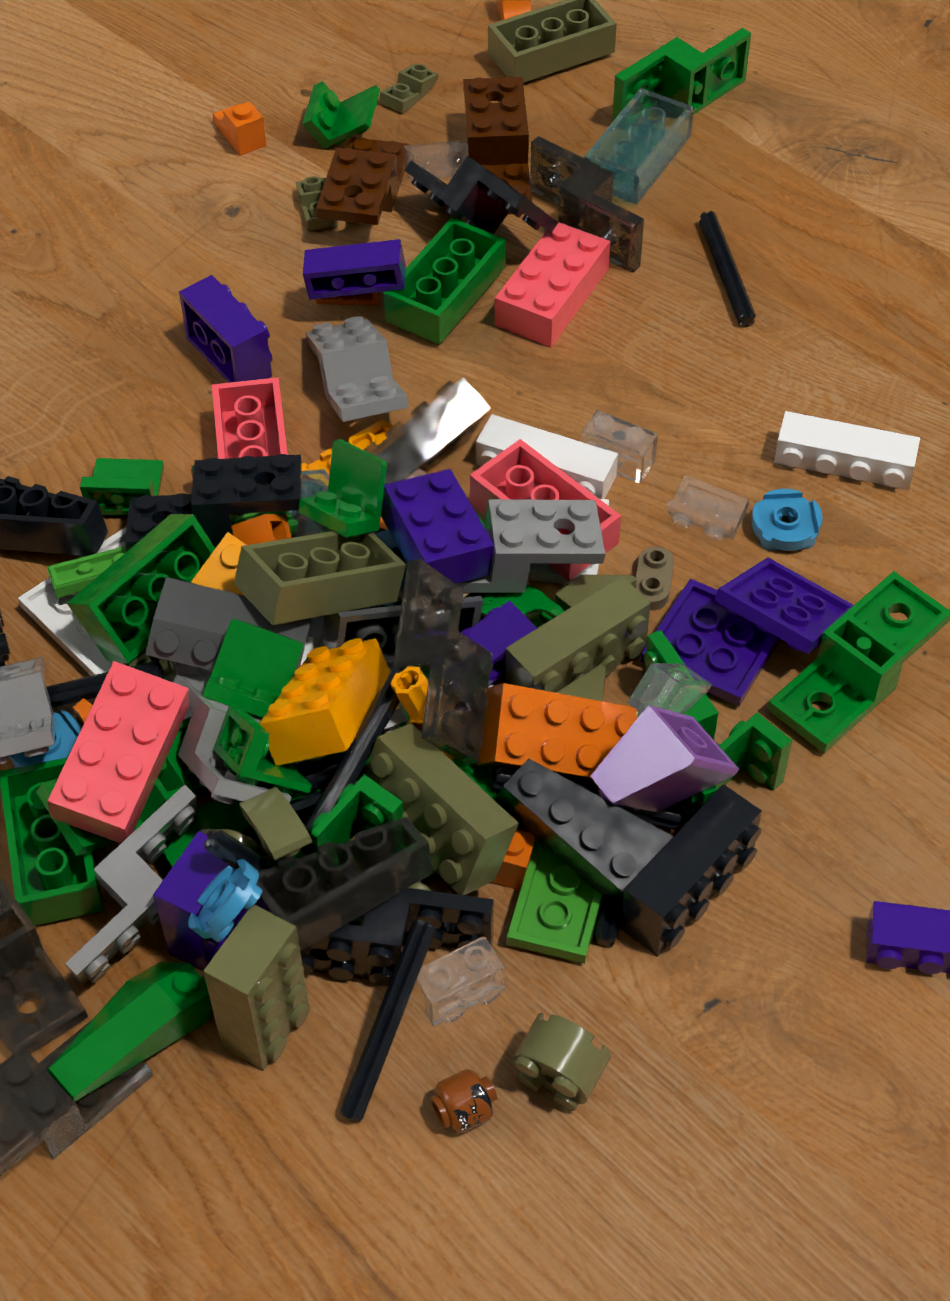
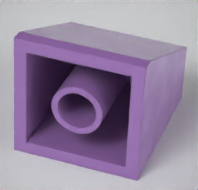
[590,705,739,812]

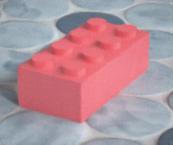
[495,222,610,348]
[212,377,288,485]
[470,439,621,581]
[47,661,189,843]

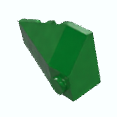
[48,962,212,1103]

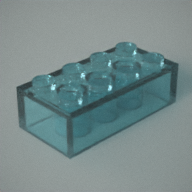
[583,88,694,205]

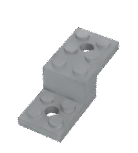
[305,317,409,422]
[415,499,605,593]
[0,656,56,764]
[173,675,292,804]
[65,785,197,985]

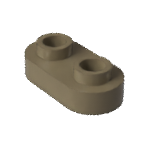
[636,547,674,611]

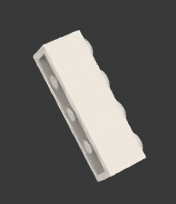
[774,411,920,490]
[476,414,618,499]

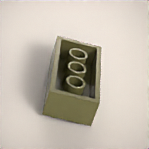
[488,0,617,83]
[234,531,406,625]
[505,576,651,693]
[364,723,519,895]
[203,904,310,1071]

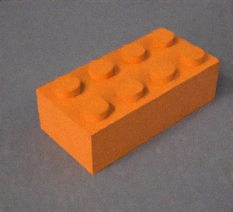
[477,683,644,786]

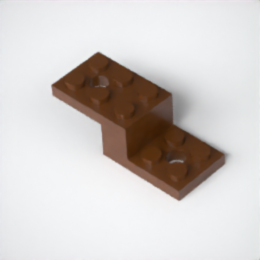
[463,76,533,214]
[316,137,410,225]

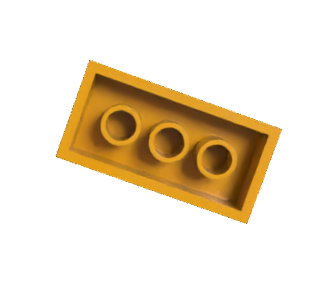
[259,638,390,766]

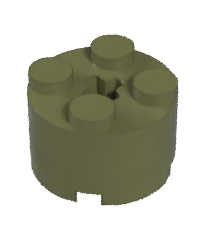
[512,1013,611,1111]

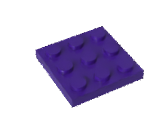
[714,558,854,654]
[640,578,780,707]

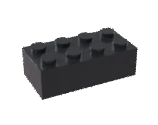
[620,784,762,957]

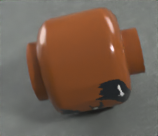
[431,1069,497,1134]

